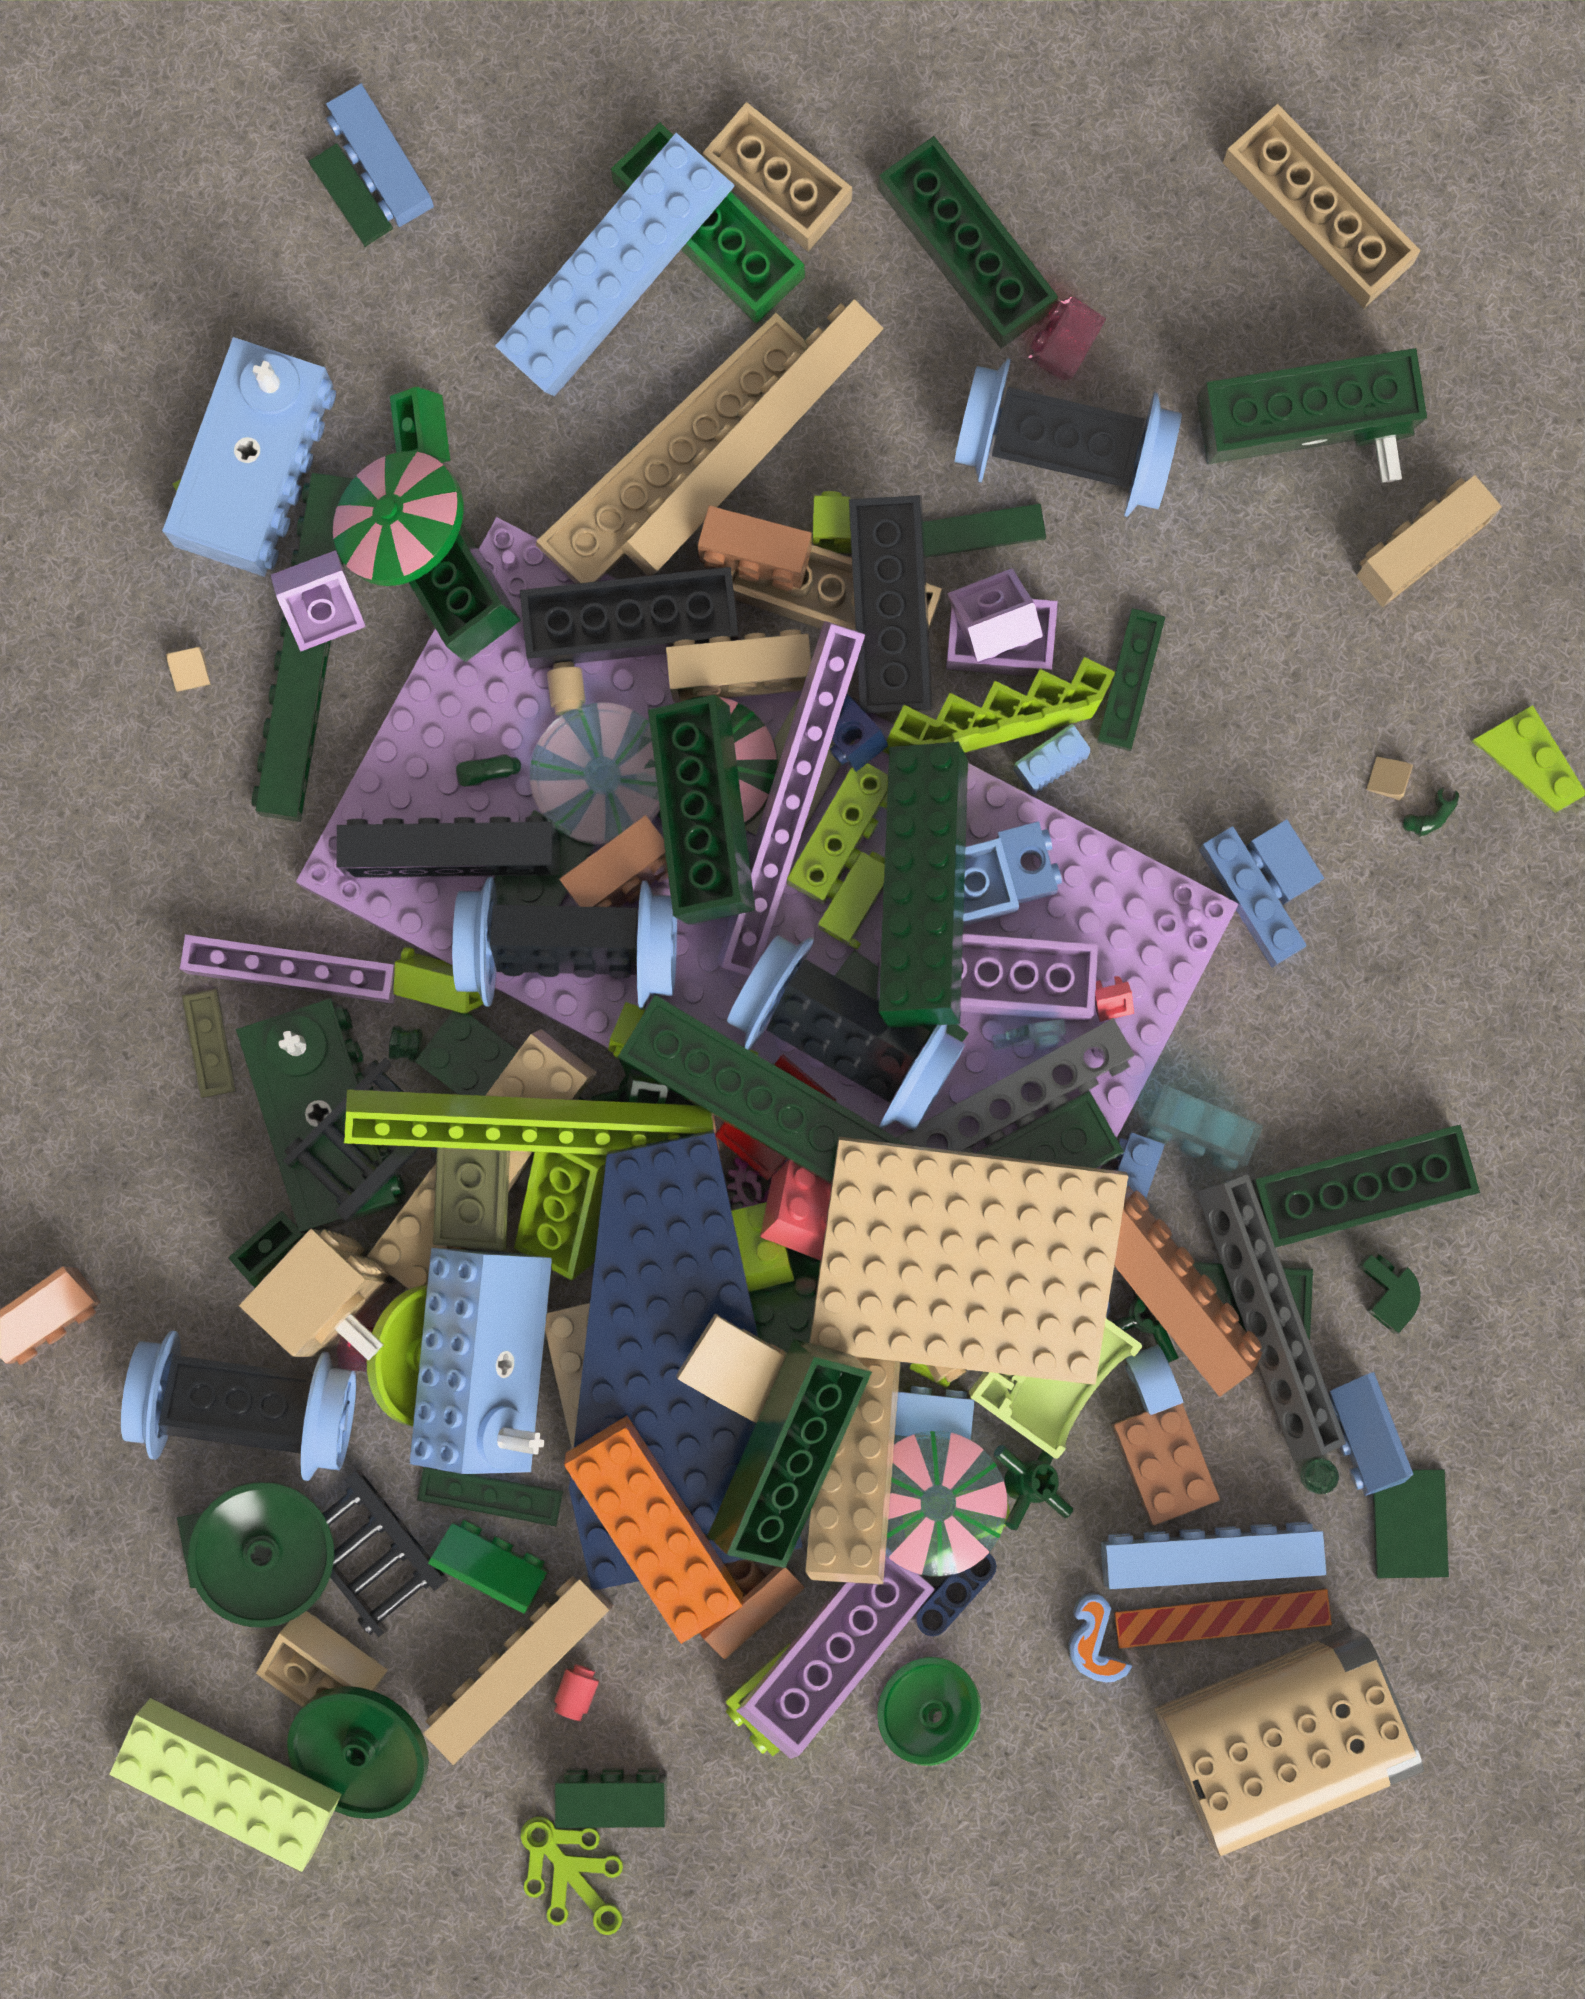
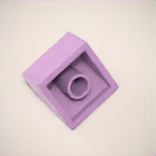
[271,550,366,651]
[947,568,1043,662]

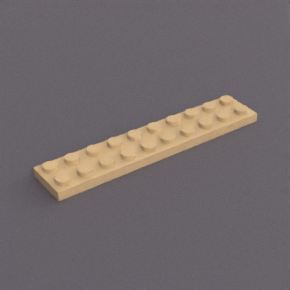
[536,313,808,584]

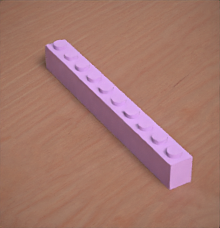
[716,621,865,976]

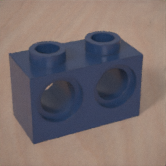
[829,693,889,772]

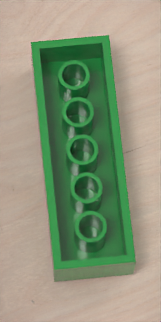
[611,122,805,324]

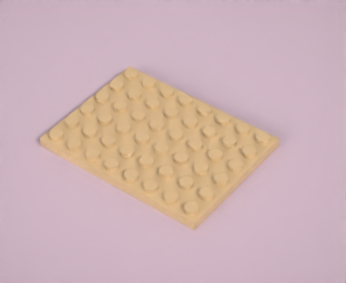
[809,1137,1128,1385]

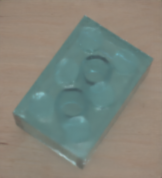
[1142,1084,1263,1172]

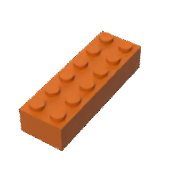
[564,1416,743,1644]

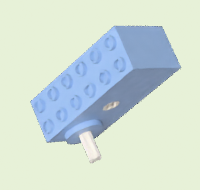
[162,337,336,577]
[410,1248,552,1474]

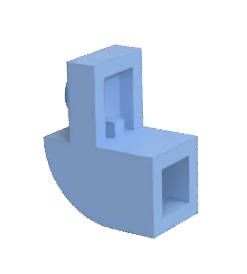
[1125,1345,1184,1415]

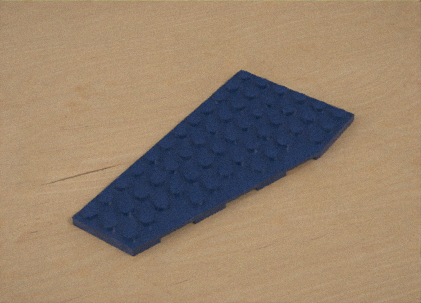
[569,1130,803,1590]

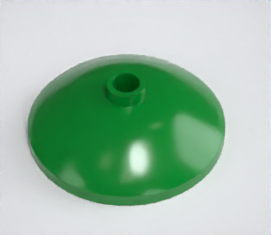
[877,1657,981,1766]

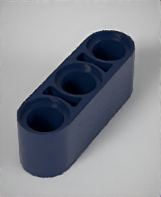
[916,1552,997,1637]

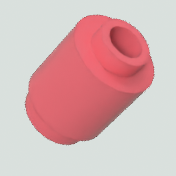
[554,1664,599,1721]

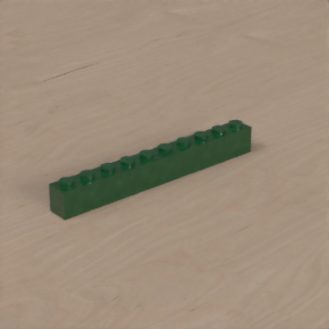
[252,473,353,822]

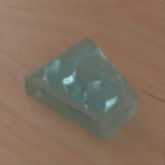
[992,1019,1066,1050]

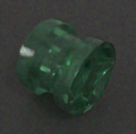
[389,1025,423,1063]
[1300,1458,1339,1494]

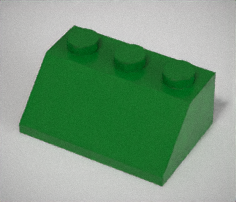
[428,1519,549,1614]

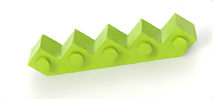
[882,657,1115,755]

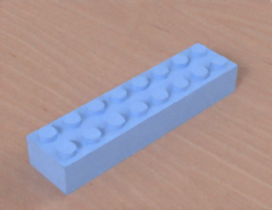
[495,133,735,396]

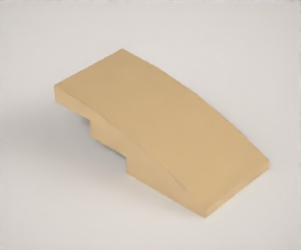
[676,1314,787,1423]

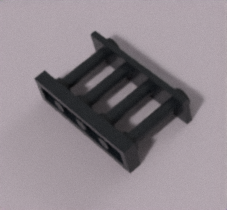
[283,1057,421,1223]
[322,1470,448,1638]

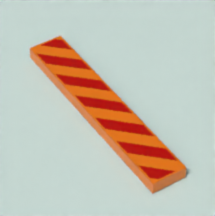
[1114,1589,1332,1649]

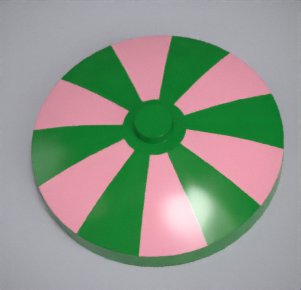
[333,451,464,586]

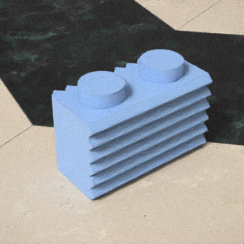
[1013,724,1090,795]

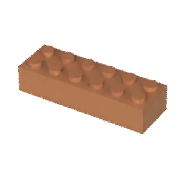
[1114,1186,1263,1397]

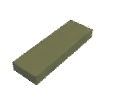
[182,989,237,1098]

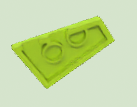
[1472,705,1585,813]

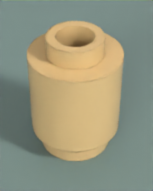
[547,662,586,716]

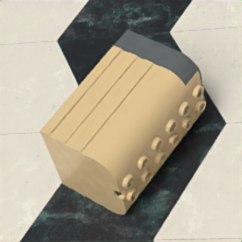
[1154,1627,1424,1857]

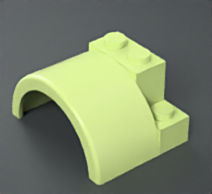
[969,1318,1142,1459]

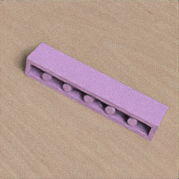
[180,935,395,1004]

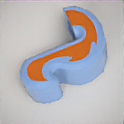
[1068,1593,1132,1682]

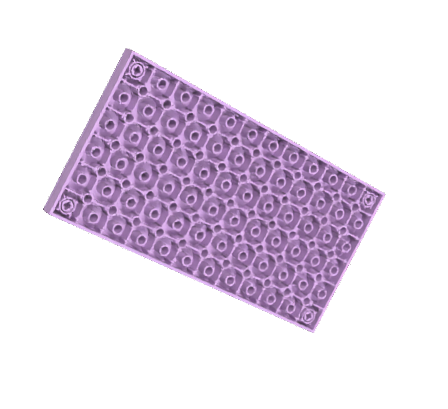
[296,517,1238,1169]

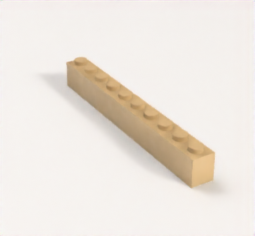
[620,299,884,576]

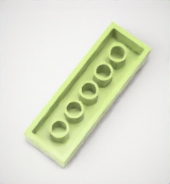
[109,1698,342,1872]

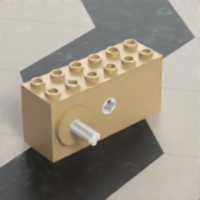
[239,1229,392,1360]

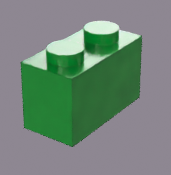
[390,386,451,463]

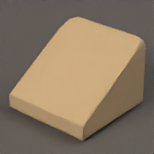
[166,647,211,692]
[1366,757,1413,800]

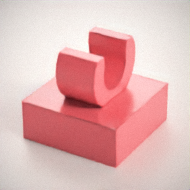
[1095,976,1134,1022]

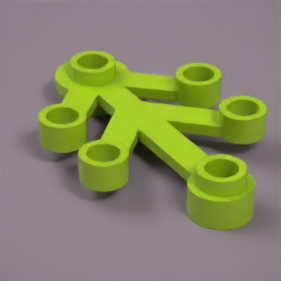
[521,1816,623,1935]

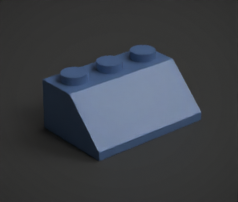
[1328,1372,1413,1496]

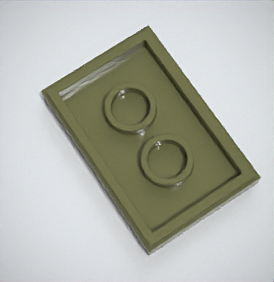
[433,1147,510,1251]

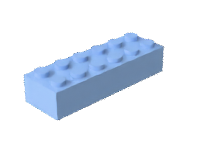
[1100,1522,1326,1589]

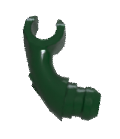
[456,754,521,787]
[1402,787,1459,837]

